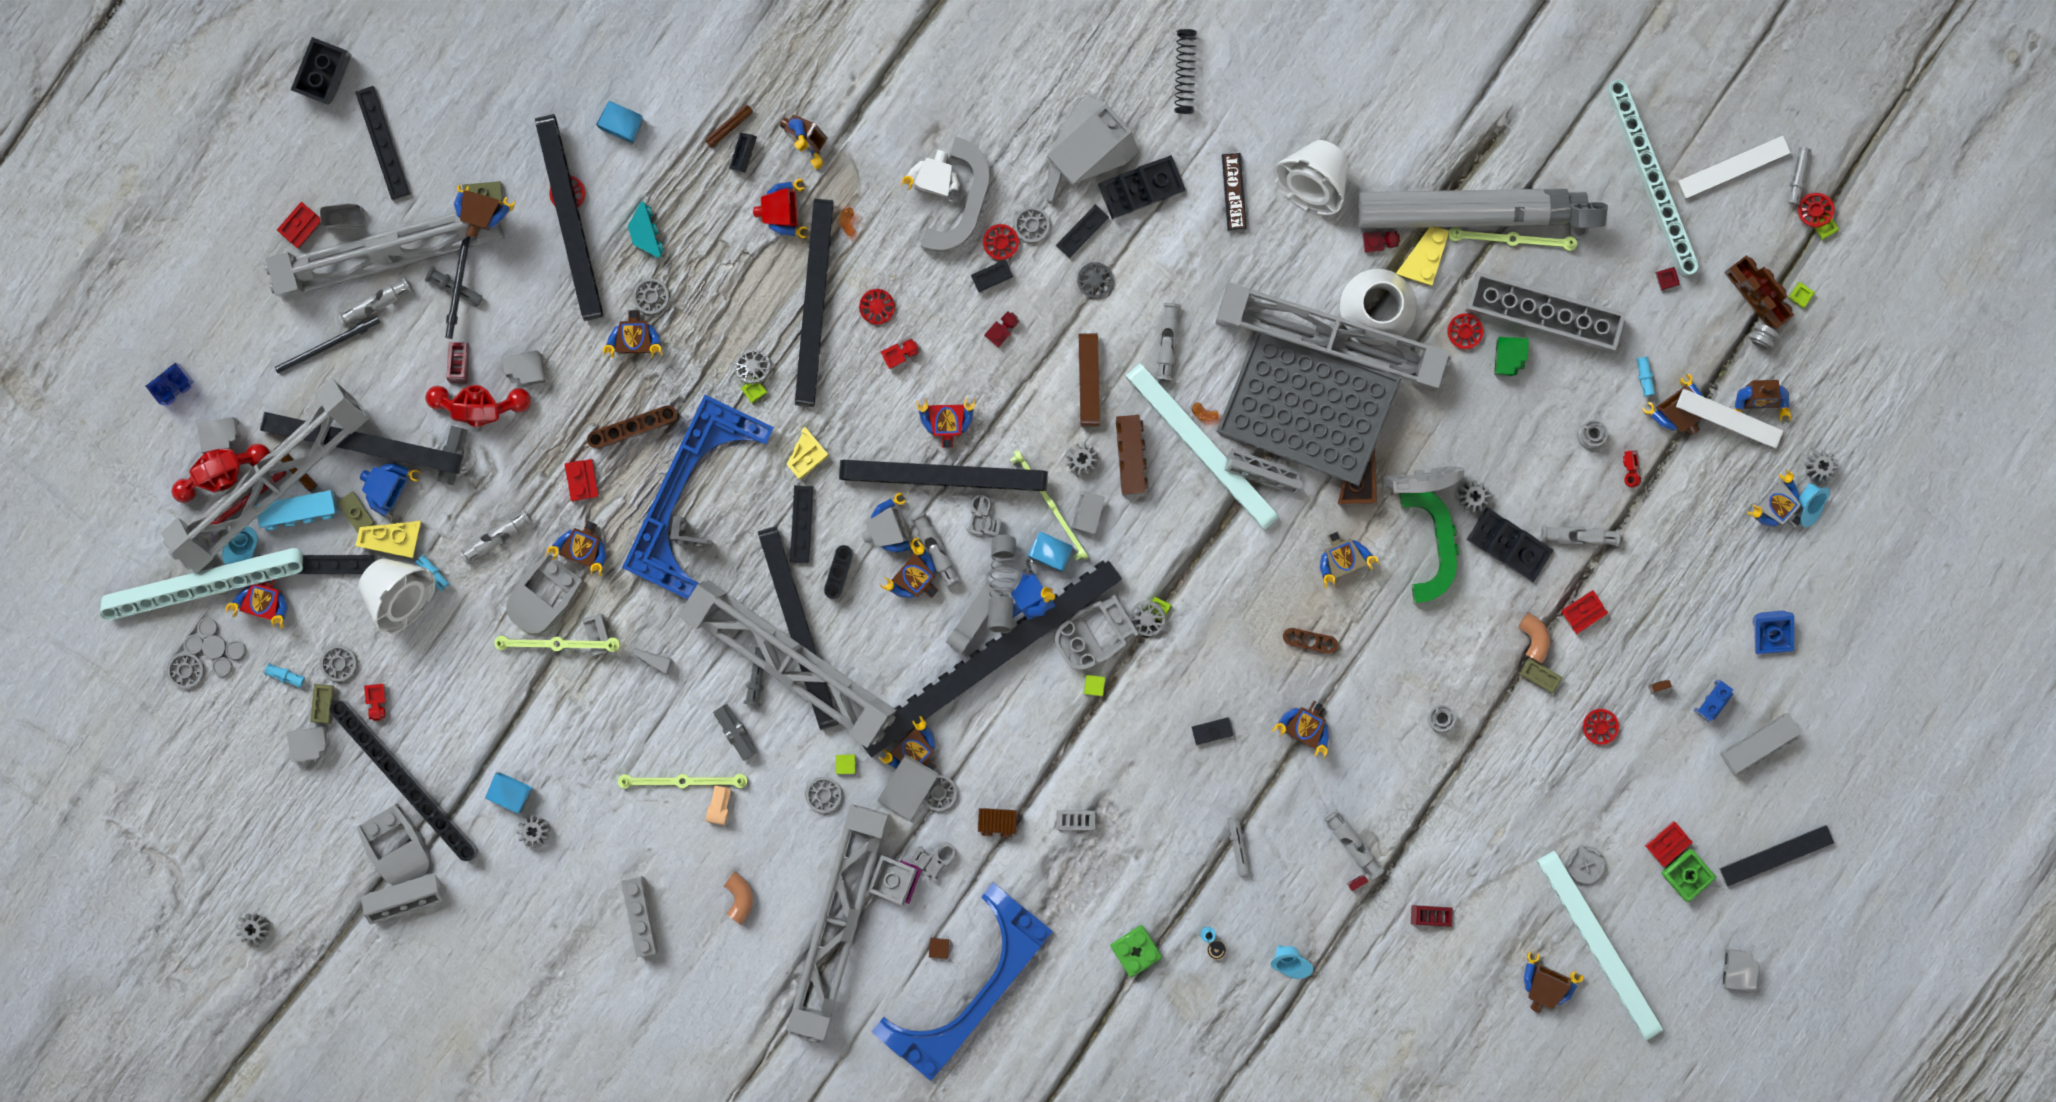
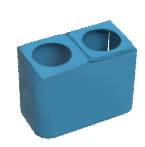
[596,101,644,143]
[1027,531,1073,572]
[485,772,533,814]

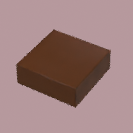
[1648,680,1672,692]
[929,937,950,959]

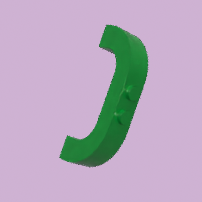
[1399,492,1459,603]

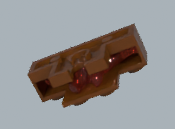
[1724,255,1794,330]

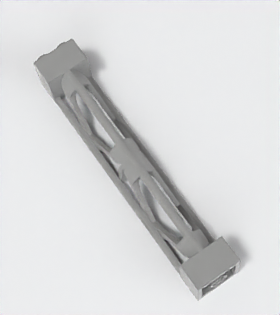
[264,212,505,299]
[1215,282,1451,391]
[161,378,368,573]
[678,580,897,748]
[787,804,888,1043]

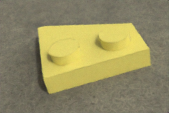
[787,427,829,480]

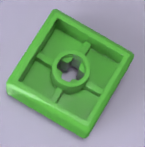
[1661,849,1716,902]
[1110,925,1162,978]

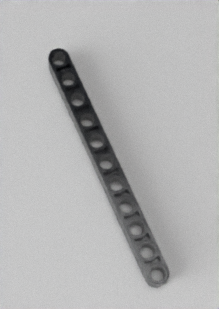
[535,114,603,322]
[795,198,834,407]
[260,412,464,474]
[839,460,1048,491]
[758,526,839,731]
[329,700,478,861]

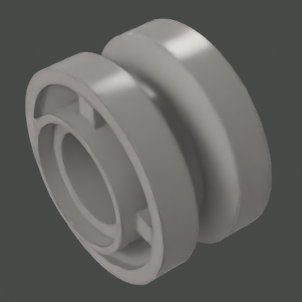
[1748,323,1780,350]
[1578,420,1608,449]
[1428,705,1456,733]

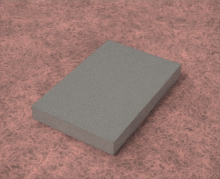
[877,754,939,820]

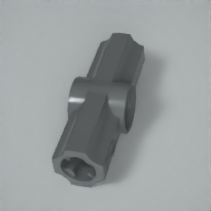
[437,426,468,485]
[713,704,757,761]

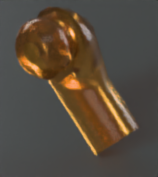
[839,207,856,237]
[1191,402,1218,421]

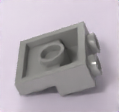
[867,855,917,905]

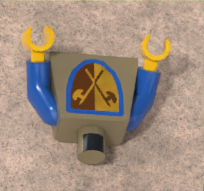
[1319,531,1380,588]

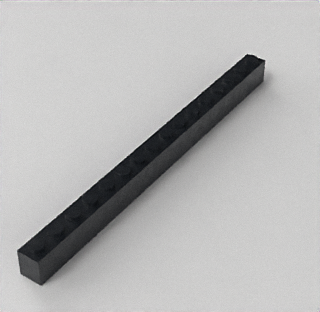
[862,560,1122,758]

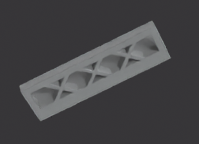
[1225,448,1303,495]

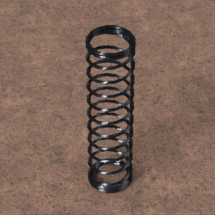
[1174,29,1197,114]

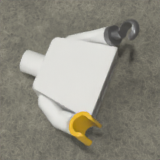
[900,150,960,204]

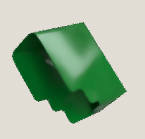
[1494,337,1529,377]

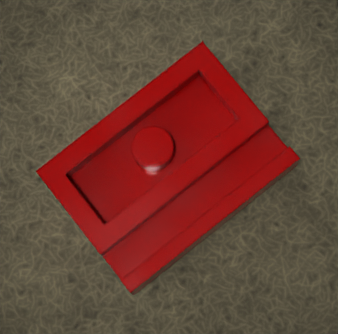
[276,202,321,249]
[564,459,599,501]
[1560,590,1608,634]
[1645,821,1693,867]

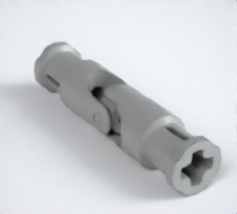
[337,277,413,328]
[1155,303,1181,381]
[459,509,533,565]
[910,511,960,587]
[1541,525,1620,547]
[1324,809,1385,881]

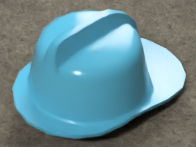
[1799,483,1831,527]
[222,526,258,565]
[1270,945,1313,979]

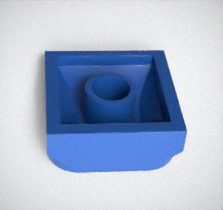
[1752,611,1794,654]

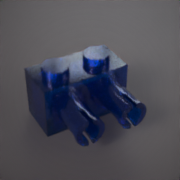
[145,362,194,406]

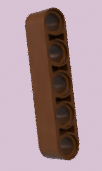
[1078,333,1100,427]
[587,405,679,449]

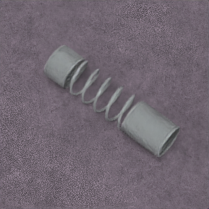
[987,535,1016,633]

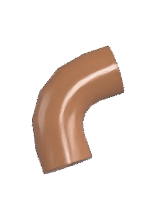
[1518,612,1550,664]
[723,871,753,925]

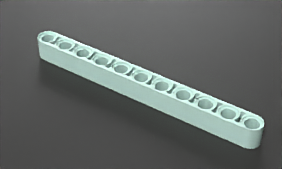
[1607,79,1698,276]
[1125,363,1279,530]
[100,548,303,620]
[1537,850,1663,1041]

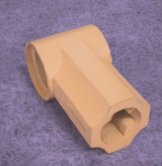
[706,785,731,826]

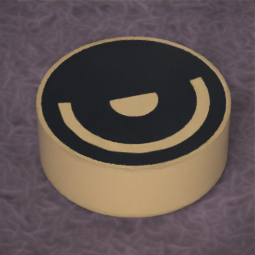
[1207,940,1226,960]

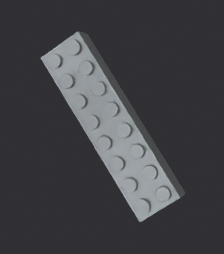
[1465,272,1626,352]

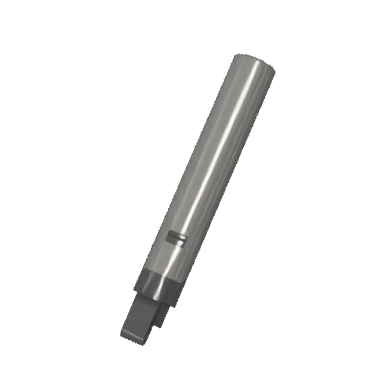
[1357,189,1608,228]

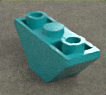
[628,201,664,259]

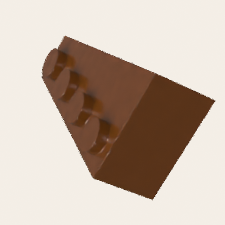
[1115,415,1149,495]
[1338,448,1377,505]

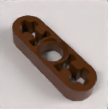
[1283,628,1338,653]

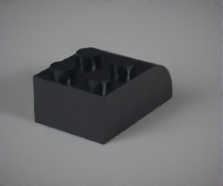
[291,37,352,105]

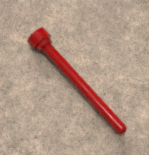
[210,471,286,524]

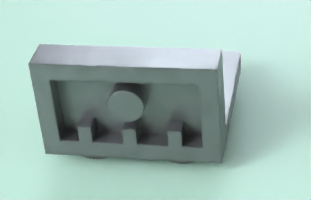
[670,516,712,548]

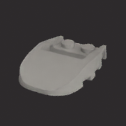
[1382,466,1465,493]
[506,553,584,635]
[1055,595,1138,669]
[357,804,431,886]

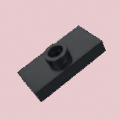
[729,133,757,173]
[971,260,1013,293]
[1191,717,1233,745]

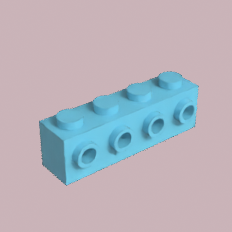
[255,490,339,531]

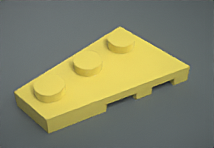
[1396,227,1449,286]
[356,521,421,558]

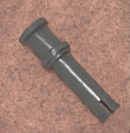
[425,266,483,306]
[744,647,765,706]

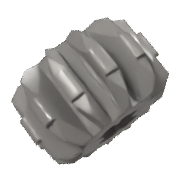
[1066,443,1098,475]
[1804,450,1838,483]
[1458,480,1491,513]
[517,815,550,848]
[236,913,269,946]

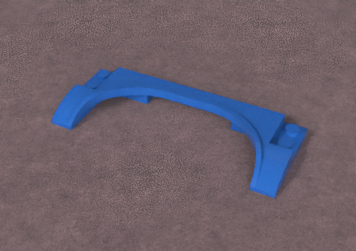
[622,395,774,599]
[872,882,1053,1081]

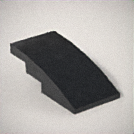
[1098,155,1186,220]
[1466,507,1554,583]

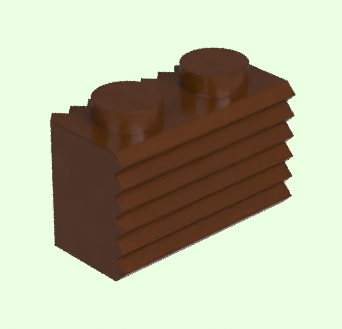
[977,808,1017,837]

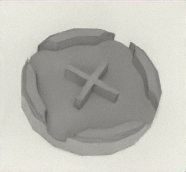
[1566,846,1605,884]

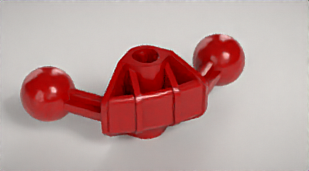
[425,385,531,427]
[171,444,270,503]

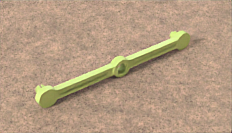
[1448,227,1577,251]
[1010,450,1089,561]
[494,636,621,652]
[618,774,748,789]

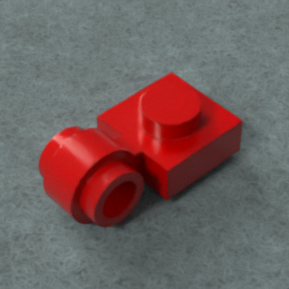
[881,339,919,370]
[1623,450,1641,487]
[364,684,386,721]

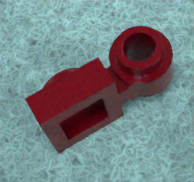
[1362,231,1400,253]
[984,311,1019,348]

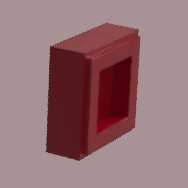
[1655,267,1680,291]
[1347,875,1369,891]

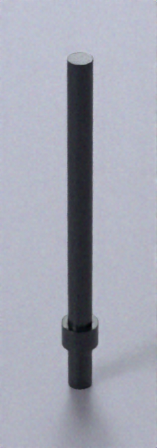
[445,236,470,339]
[275,316,381,374]

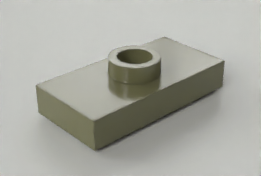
[462,181,503,201]
[337,491,375,533]
[1519,658,1563,694]
[310,684,335,724]

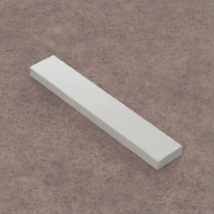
[1677,136,1791,199]
[1676,389,1783,448]

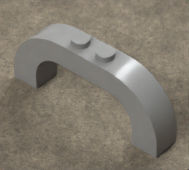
[921,136,990,252]

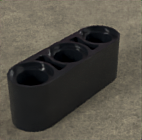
[824,545,853,599]

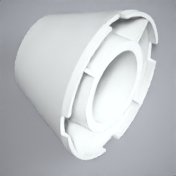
[1274,140,1348,215]
[1340,269,1416,345]
[359,559,435,634]

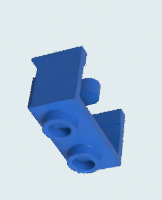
[1693,680,1734,722]

